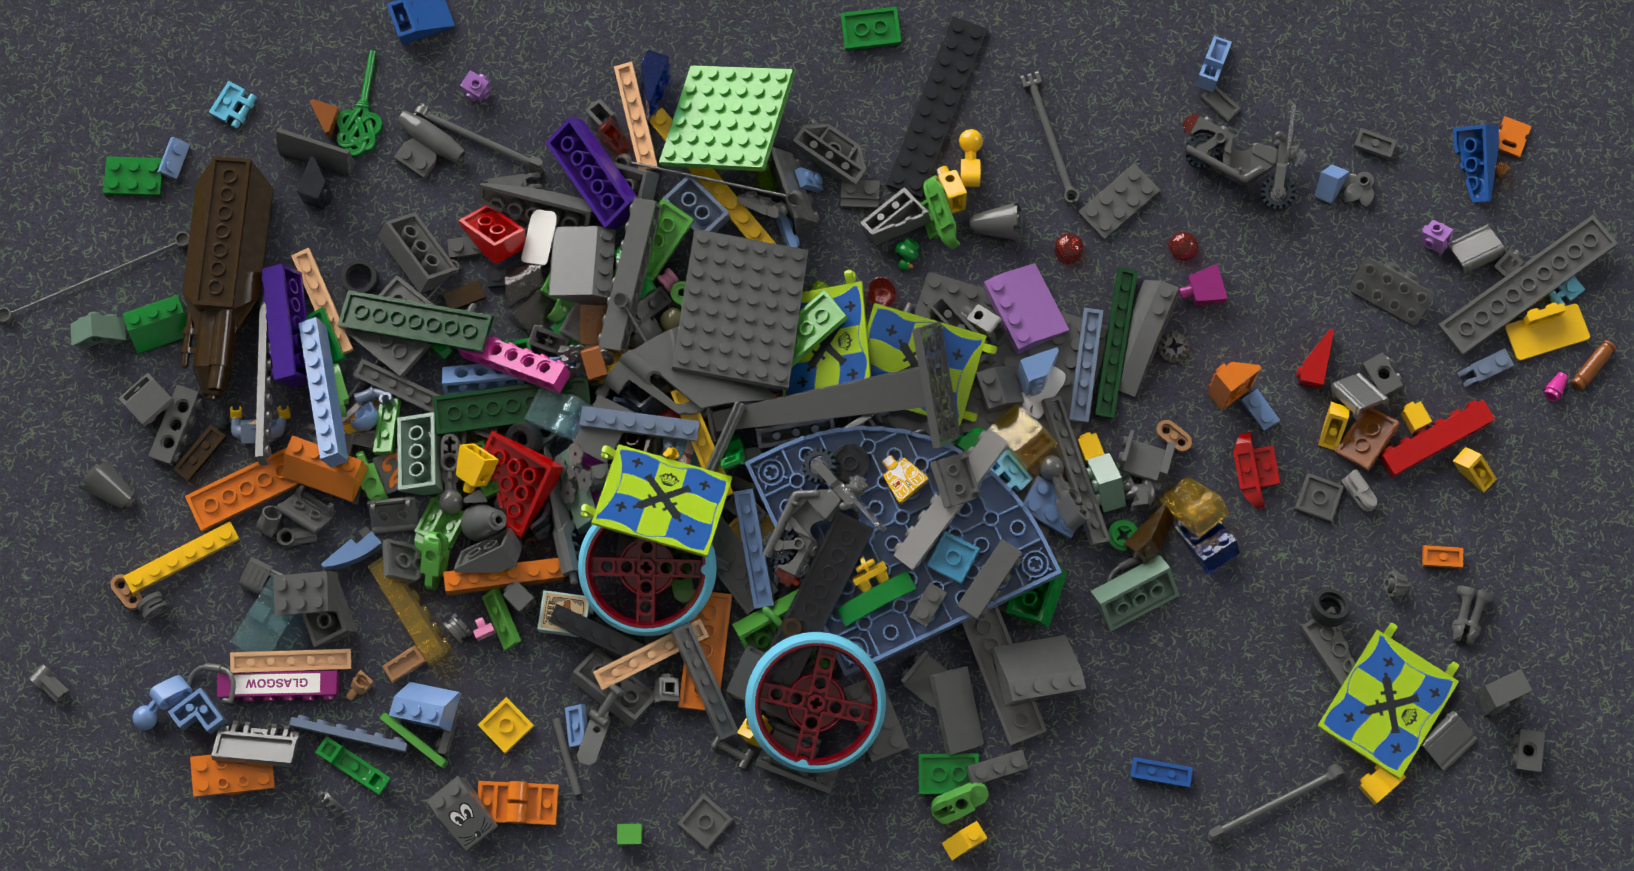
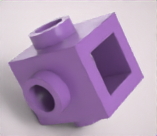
[460,70,491,103]
[1421,220,1453,254]

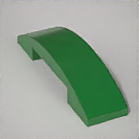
[721,432,745,471]
[837,571,916,627]
[315,736,391,795]

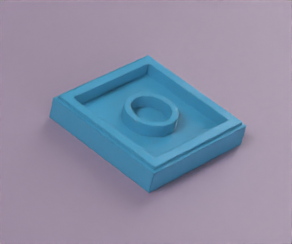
[927,531,980,584]

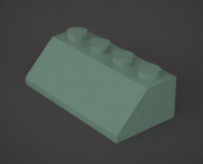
[397,412,443,495]
[554,448,596,535]
[1091,555,1180,632]

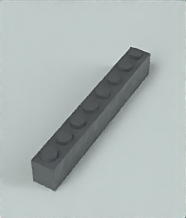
[598,197,662,354]

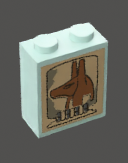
[537,590,594,637]

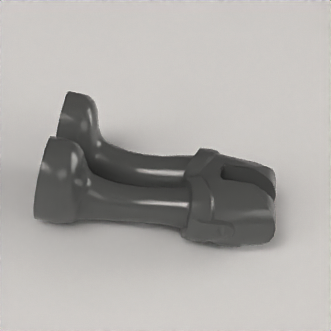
[1452,586,1494,645]

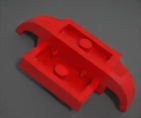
[1233,432,1281,509]

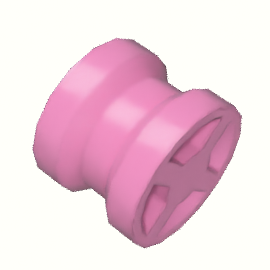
[656,268,680,292]

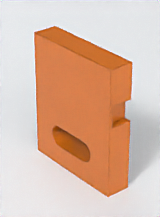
[1498,116,1532,158]

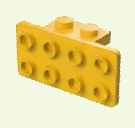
[1505,303,1590,361]

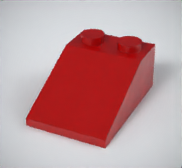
[458,206,525,264]

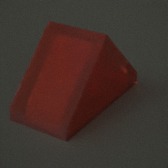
[597,117,633,157]

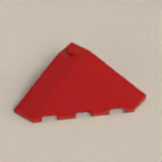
[484,431,564,537]

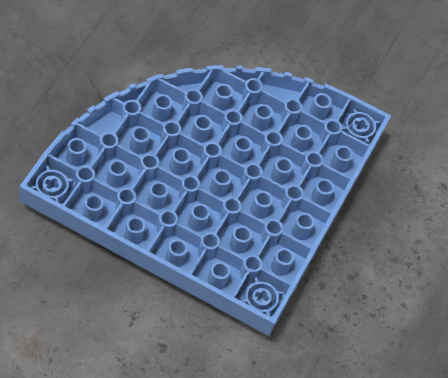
[745,426,1062,678]

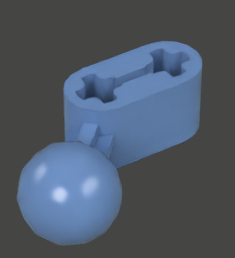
[133,675,193,731]

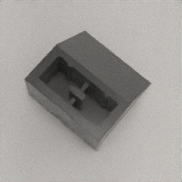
[118,373,174,427]

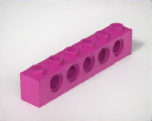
[458,336,571,394]

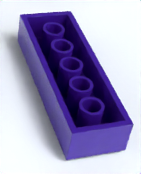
[545,117,638,230]
[261,264,308,387]

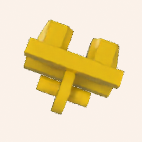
[852,557,889,593]

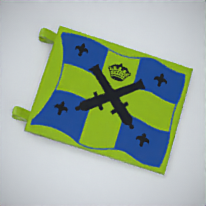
[783,270,872,396]
[867,303,997,425]
[580,444,733,557]
[1317,623,1459,779]

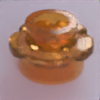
[1495,161,1511,178]

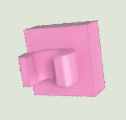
[473,617,496,641]

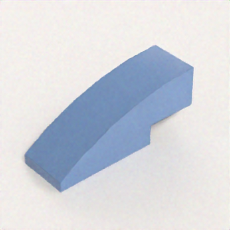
[1195,36,1232,92]
[321,531,383,570]

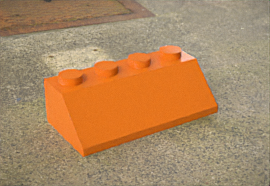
[1207,362,1262,410]
[282,436,368,502]

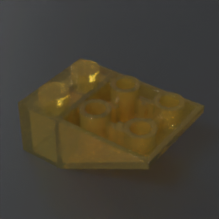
[988,404,1057,471]
[1158,476,1229,537]

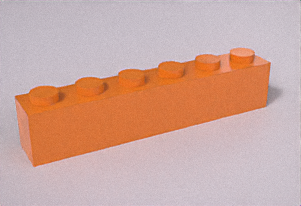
[443,558,564,595]

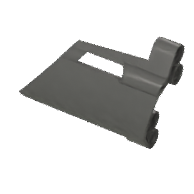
[604,326,776,415]

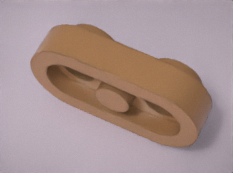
[1156,420,1192,453]
[111,574,143,610]

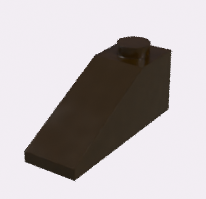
[1123,504,1174,565]

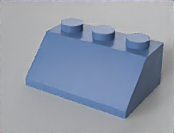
[1017,347,1059,396]
[389,682,461,731]

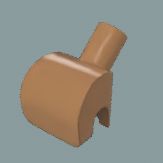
[346,670,374,700]

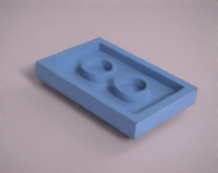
[1023,476,1075,539]

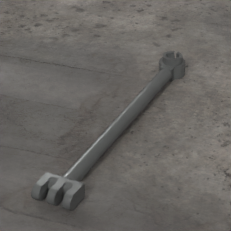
[1020,71,1079,205]
[413,104,544,174]
[1208,763,1345,842]

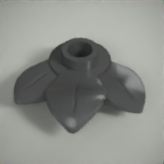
[1342,172,1375,207]

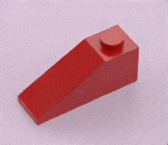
[1296,329,1334,389]

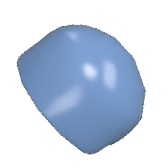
[350,402,379,431]

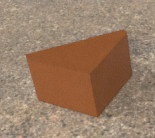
[310,99,340,139]
[581,346,609,383]

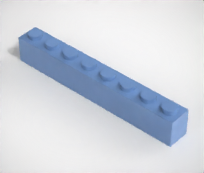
[299,317,349,467]

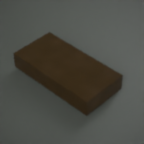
[443,280,486,309]

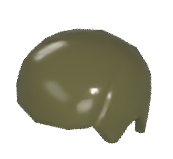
[659,308,681,333]

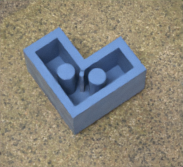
[168,688,228,734]

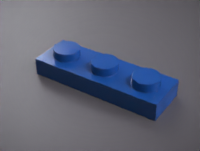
[1130,757,1193,788]

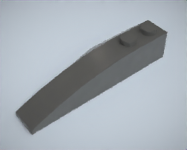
[478,183,595,227]
[1119,280,1180,398]

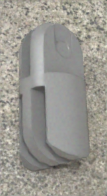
[1342,470,1377,511]

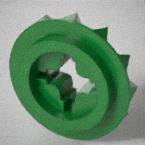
[1108,520,1138,551]

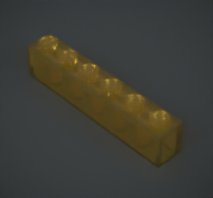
[368,557,451,667]

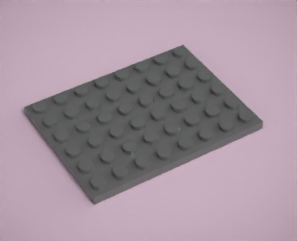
[671,229,808,391]

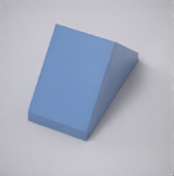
[1314,165,1349,205]

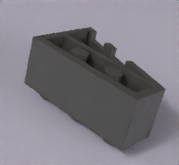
[860,187,932,245]

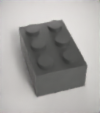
[273,571,339,617]
[1473,669,1532,717]

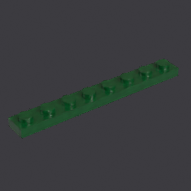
[1093,267,1138,420]

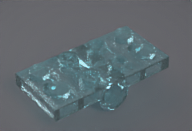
[525,387,593,441]
[230,574,293,652]

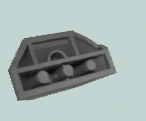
[792,124,866,185]
[927,293,991,363]

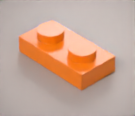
[1422,545,1463,569]

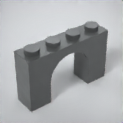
[726,645,820,727]

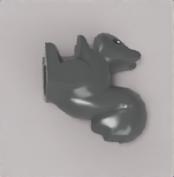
[1123,474,1163,512]

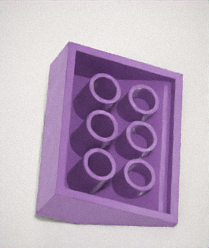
[983,263,1069,355]

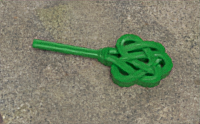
[337,50,383,158]

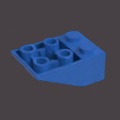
[387,0,455,45]

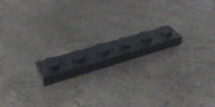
[548,604,661,672]

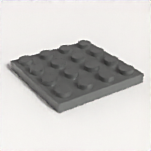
[346,275,434,378]

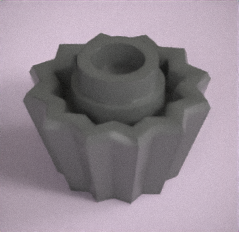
[1384,570,1409,598]

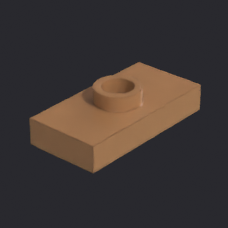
[382,645,426,683]

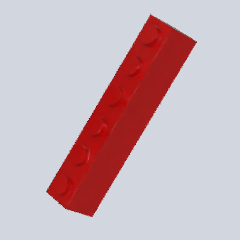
[1379,400,1495,478]

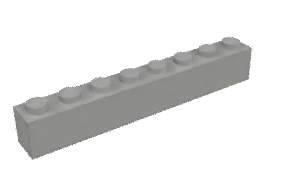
[893,428,1009,572]

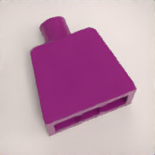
[1179,264,1227,306]

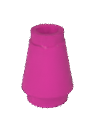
[1544,372,1568,402]

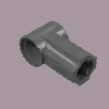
[277,527,318,549]
[29,664,70,703]

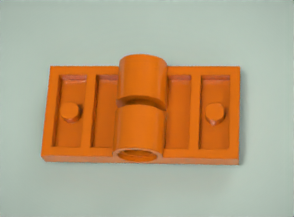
[190,754,275,798]
[478,781,559,826]

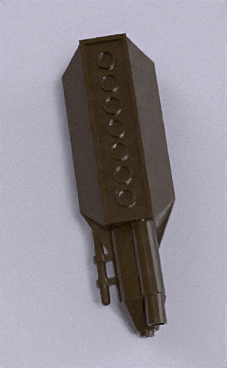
[180,156,274,401]

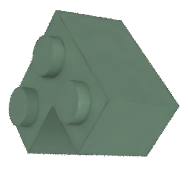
[70,312,126,348]
[1086,453,1126,513]

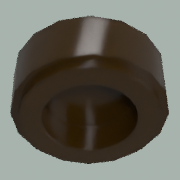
[782,618,803,637]

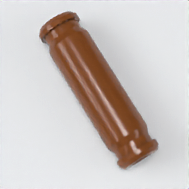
[1571,340,1616,390]

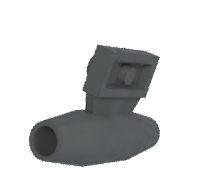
[394,111,466,179]

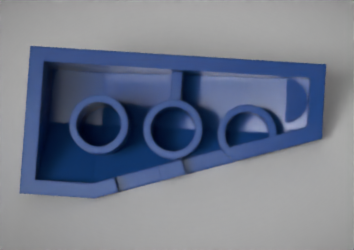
[1453,124,1499,203]

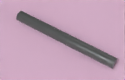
[552,718,582,796]

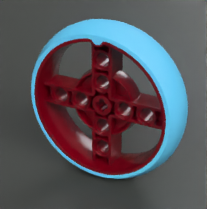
[578,525,717,636]
[745,632,886,773]

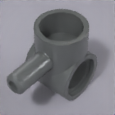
[255,502,283,539]

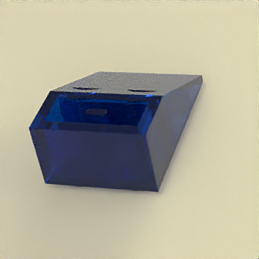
[641,50,671,122]
[1172,503,1240,574]

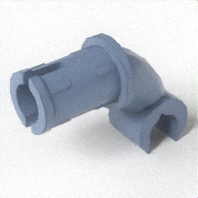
[354,386,395,409]

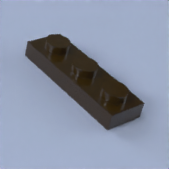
[173,425,227,482]

